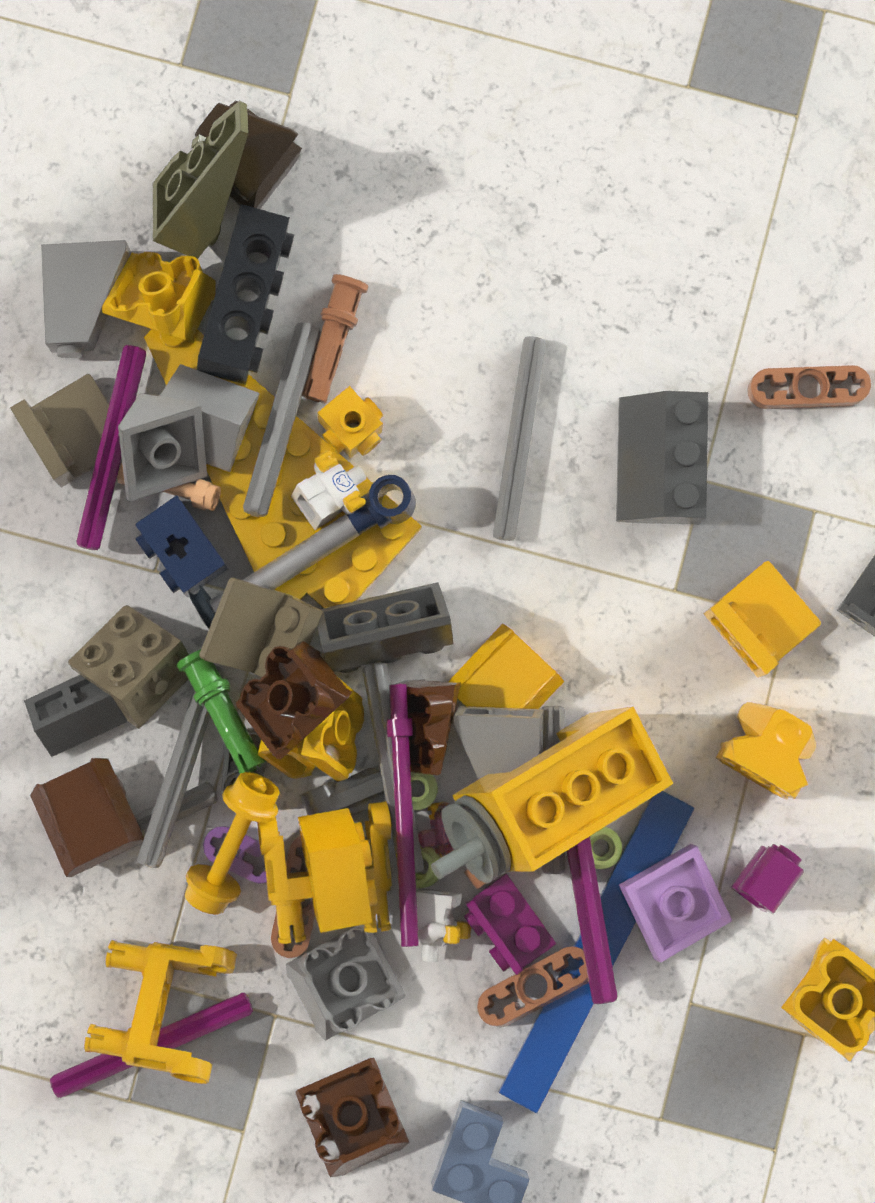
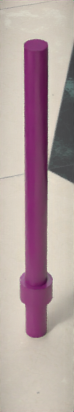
[387,684,419,947]

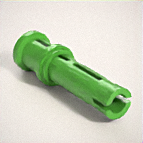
[177,649,266,774]

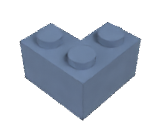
[431,1100,530,1203]

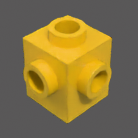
[317,386,383,459]

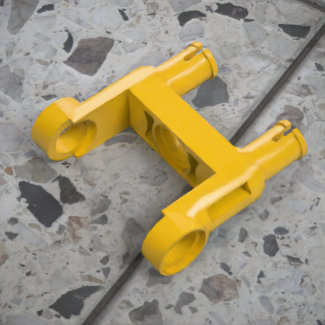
[257,801,392,944]
[84,940,237,1084]

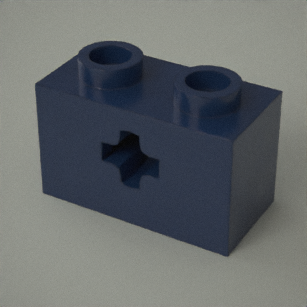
[135,495,229,598]

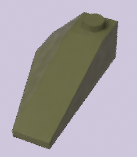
[153,101,248,259]

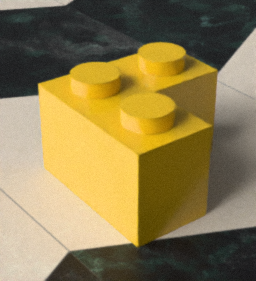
[298,808,378,933]

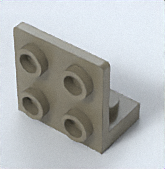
[10,374,109,488]
[199,577,323,678]
[68,605,189,729]

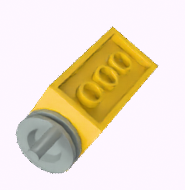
[431,706,673,884]

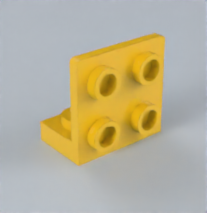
[703,561,821,678]

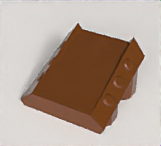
[235,641,352,760]
[396,679,461,775]
[30,758,144,877]
[295,1058,410,1177]

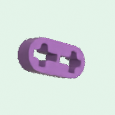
[203,826,267,884]

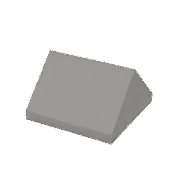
[160,364,260,472]
[118,393,207,502]

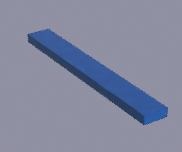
[498,791,695,1113]

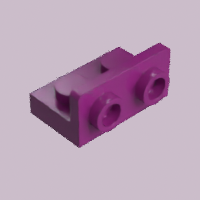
[464,873,557,975]

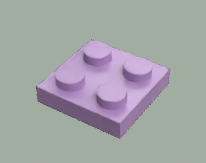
[619,844,732,963]

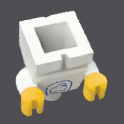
[291,450,366,530]
[416,888,471,962]

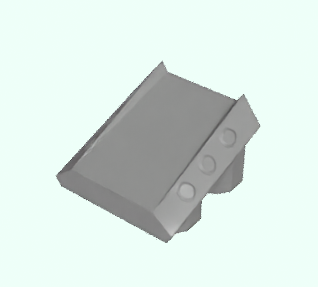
[286,925,405,1041]

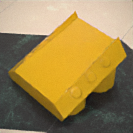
[102,251,216,343]
[448,623,565,709]

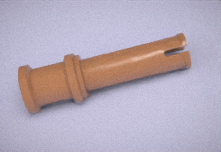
[302,274,368,404]

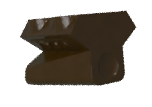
[195,100,302,209]

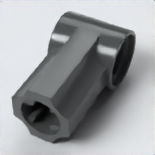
[299,766,386,816]

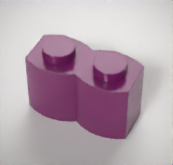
[731,844,804,914]

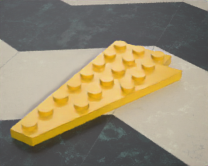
[144,329,422,608]

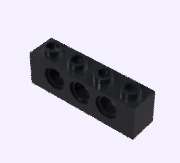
[197,204,295,385]

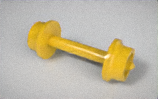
[185,772,280,915]

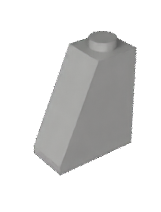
[41,240,131,358]
[454,706,544,779]

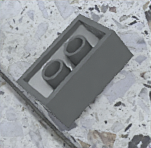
[616,391,708,525]
[317,582,453,673]

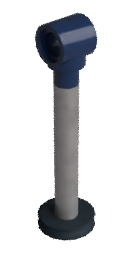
[188,475,416,629]

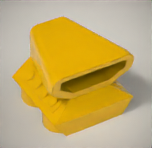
[258,678,364,782]
[716,702,816,800]
[781,938,875,1062]

